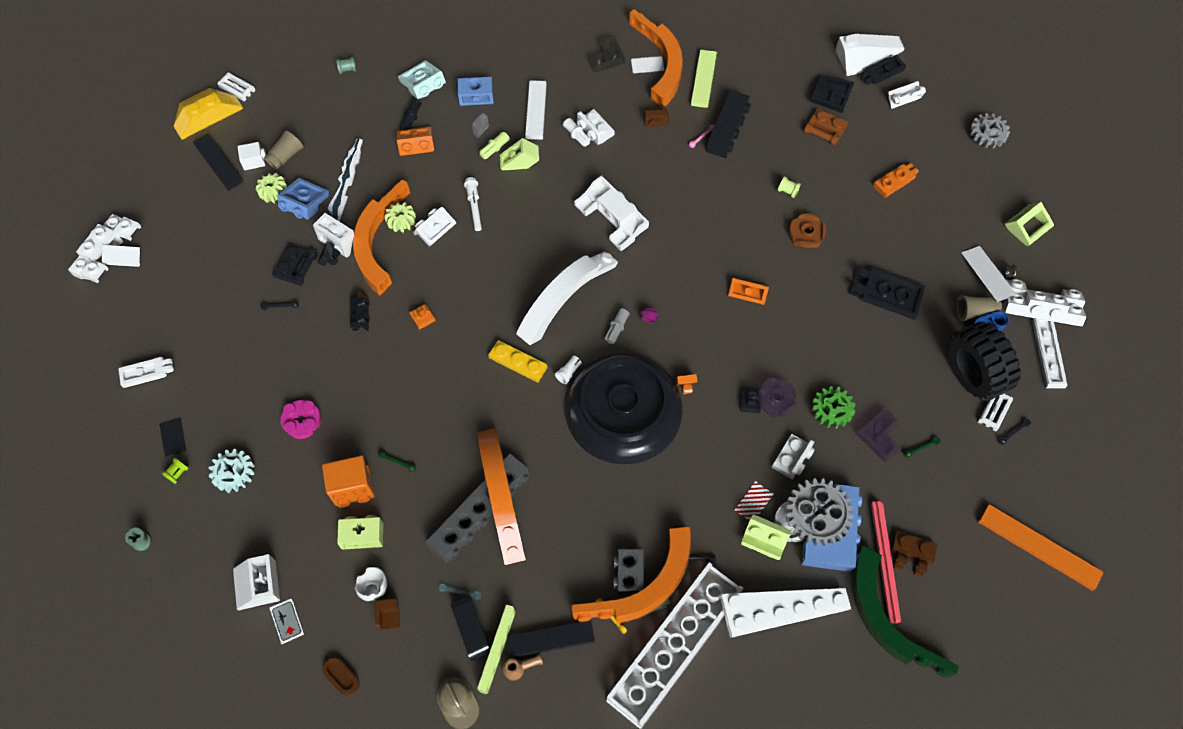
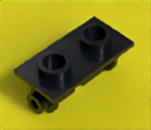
[350,290,370,331]

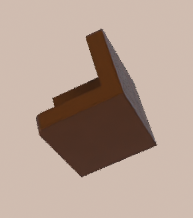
[374,598,400,631]

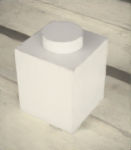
[238,142,267,170]

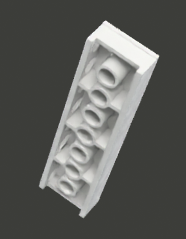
[606,563,744,729]

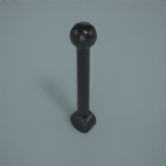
[260,301,299,310]
[999,419,1031,445]
[689,554,716,562]

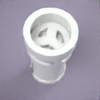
[555,356,582,384]

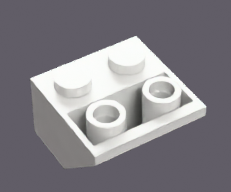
[233,554,280,610]

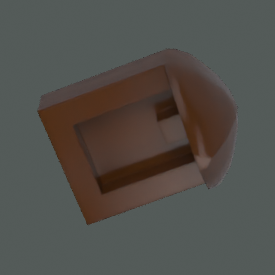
[645,104,669,127]

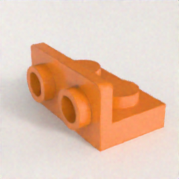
[397,127,434,156]

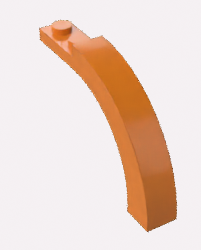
[629,9,683,107]
[353,179,410,296]
[477,428,525,565]
[572,527,691,623]

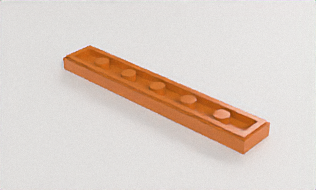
[978,504,1104,591]

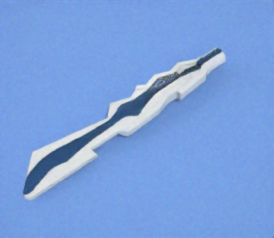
[328,138,363,221]

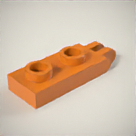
[873,163,919,198]

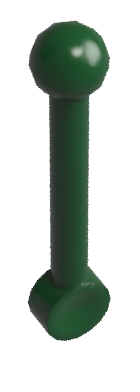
[904,437,941,458]
[378,451,416,472]

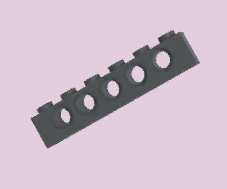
[426,454,529,563]

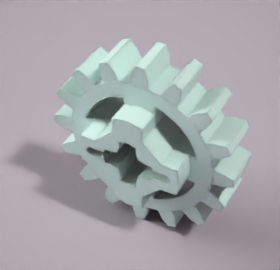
[209,449,255,493]

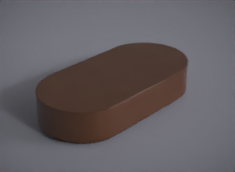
[322,657,360,696]

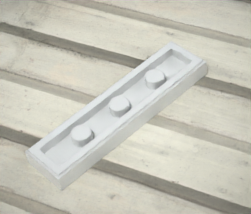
[526,81,547,139]
[1032,318,1068,388]

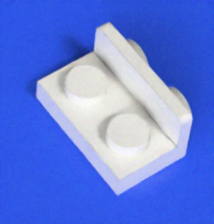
[577,109,614,145]
[413,207,456,247]
[772,434,815,480]

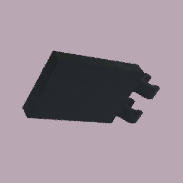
[849,267,926,320]

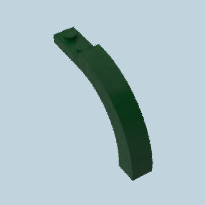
[852,546,959,678]

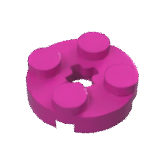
[281,400,321,439]

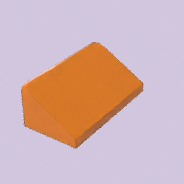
[728,278,769,305]

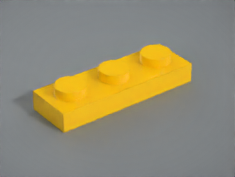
[488,340,548,383]

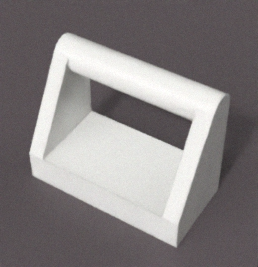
[313,213,354,258]

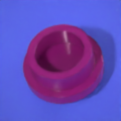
[640,308,659,323]

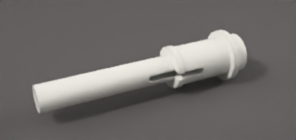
[464,177,482,231]

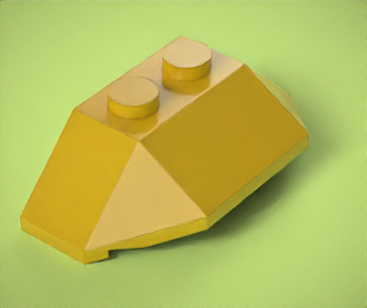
[174,88,243,139]

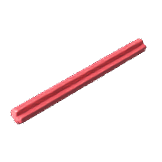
[871,501,901,624]

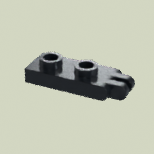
[861,55,906,85]

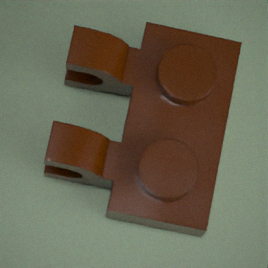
[891,531,938,577]

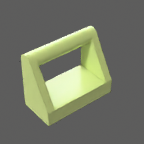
[1005,202,1054,246]

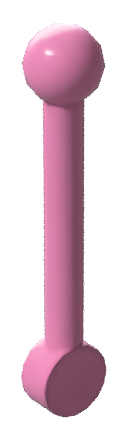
[689,124,715,148]

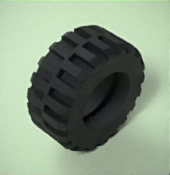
[948,322,1021,401]

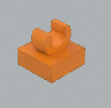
[409,304,435,330]
[675,374,697,394]

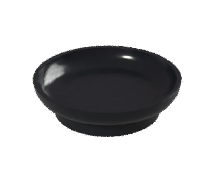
[565,354,683,464]

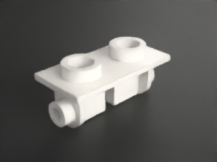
[888,81,926,109]

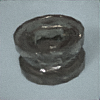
[1002,263,1017,280]

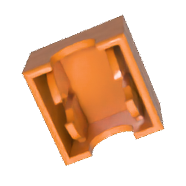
[322,455,375,508]

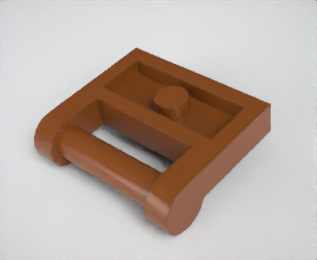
[804,108,849,146]

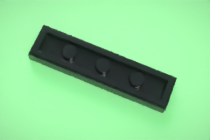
[193,134,243,191]
[507,620,595,658]

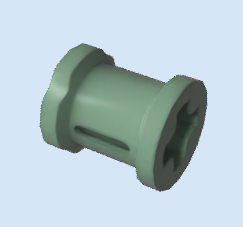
[336,56,356,74]
[125,528,151,551]

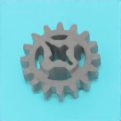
[970,113,1010,148]

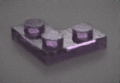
[856,408,901,463]

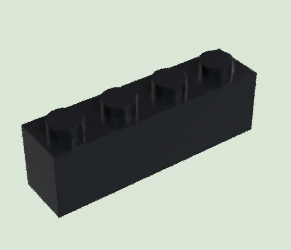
[707,90,751,158]

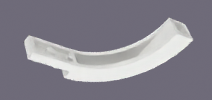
[516,251,618,345]

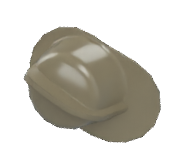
[437,677,479,729]

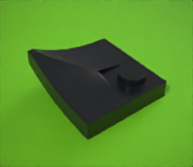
[810,76,854,113]

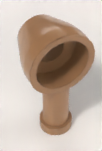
[503,654,543,680]

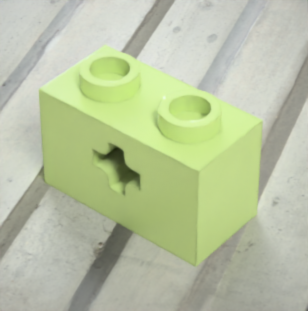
[337,515,383,549]

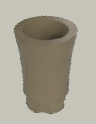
[264,130,304,170]
[956,295,1002,321]

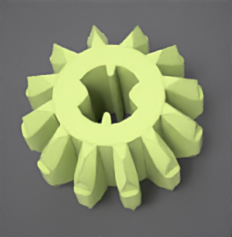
[256,173,287,204]
[385,202,416,233]

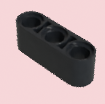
[451,596,490,661]

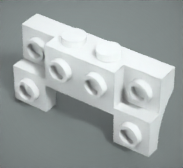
[574,176,649,251]
[68,214,141,283]
[1004,279,1086,327]

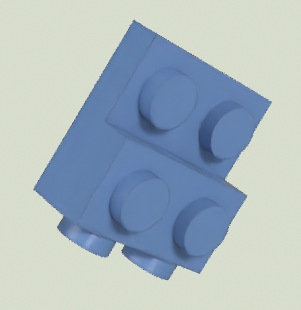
[277,178,329,219]

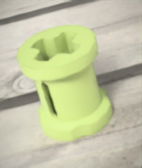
[778,176,801,198]

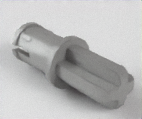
[605,308,630,344]

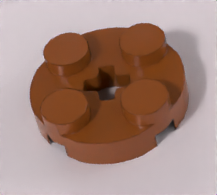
[789,214,827,248]

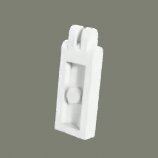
[119,357,174,388]

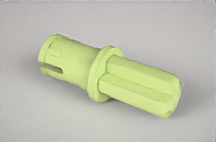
[479,132,510,159]

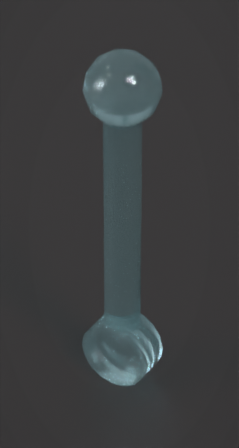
[438,584,481,600]

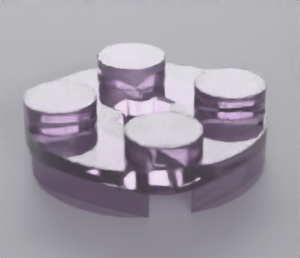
[756,378,796,418]

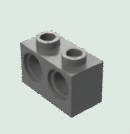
[614,549,644,596]

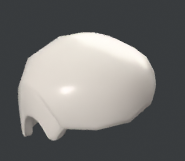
[355,567,387,601]

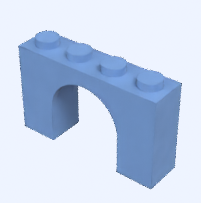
[802,481,862,572]

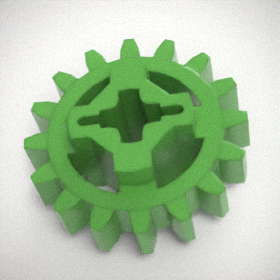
[812,386,856,429]

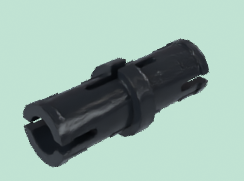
[400,98,422,130]

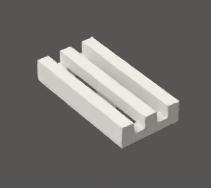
[217,72,255,101]
[978,394,1013,431]

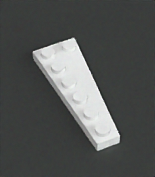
[720,588,851,638]

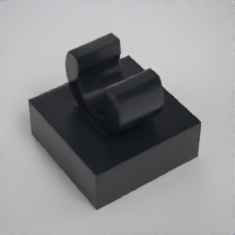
[318,241,341,266]
[740,391,761,414]

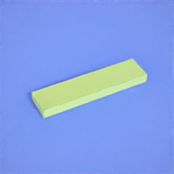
[691,50,717,108]
[477,605,515,694]

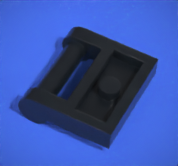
[272,244,318,286]

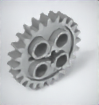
[785,478,855,546]

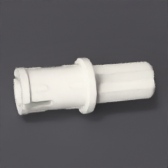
[563,118,590,146]

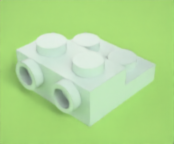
[398,60,446,99]

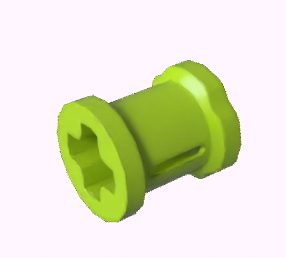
[161,458,189,484]

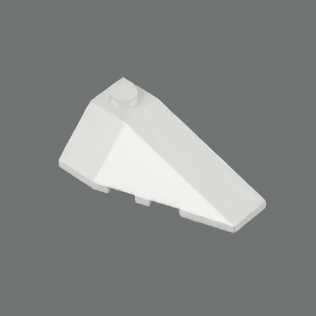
[836,34,904,76]

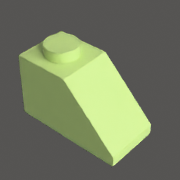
[500,138,539,170]

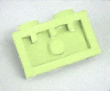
[741,514,792,560]

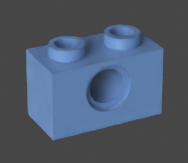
[458,77,494,106]

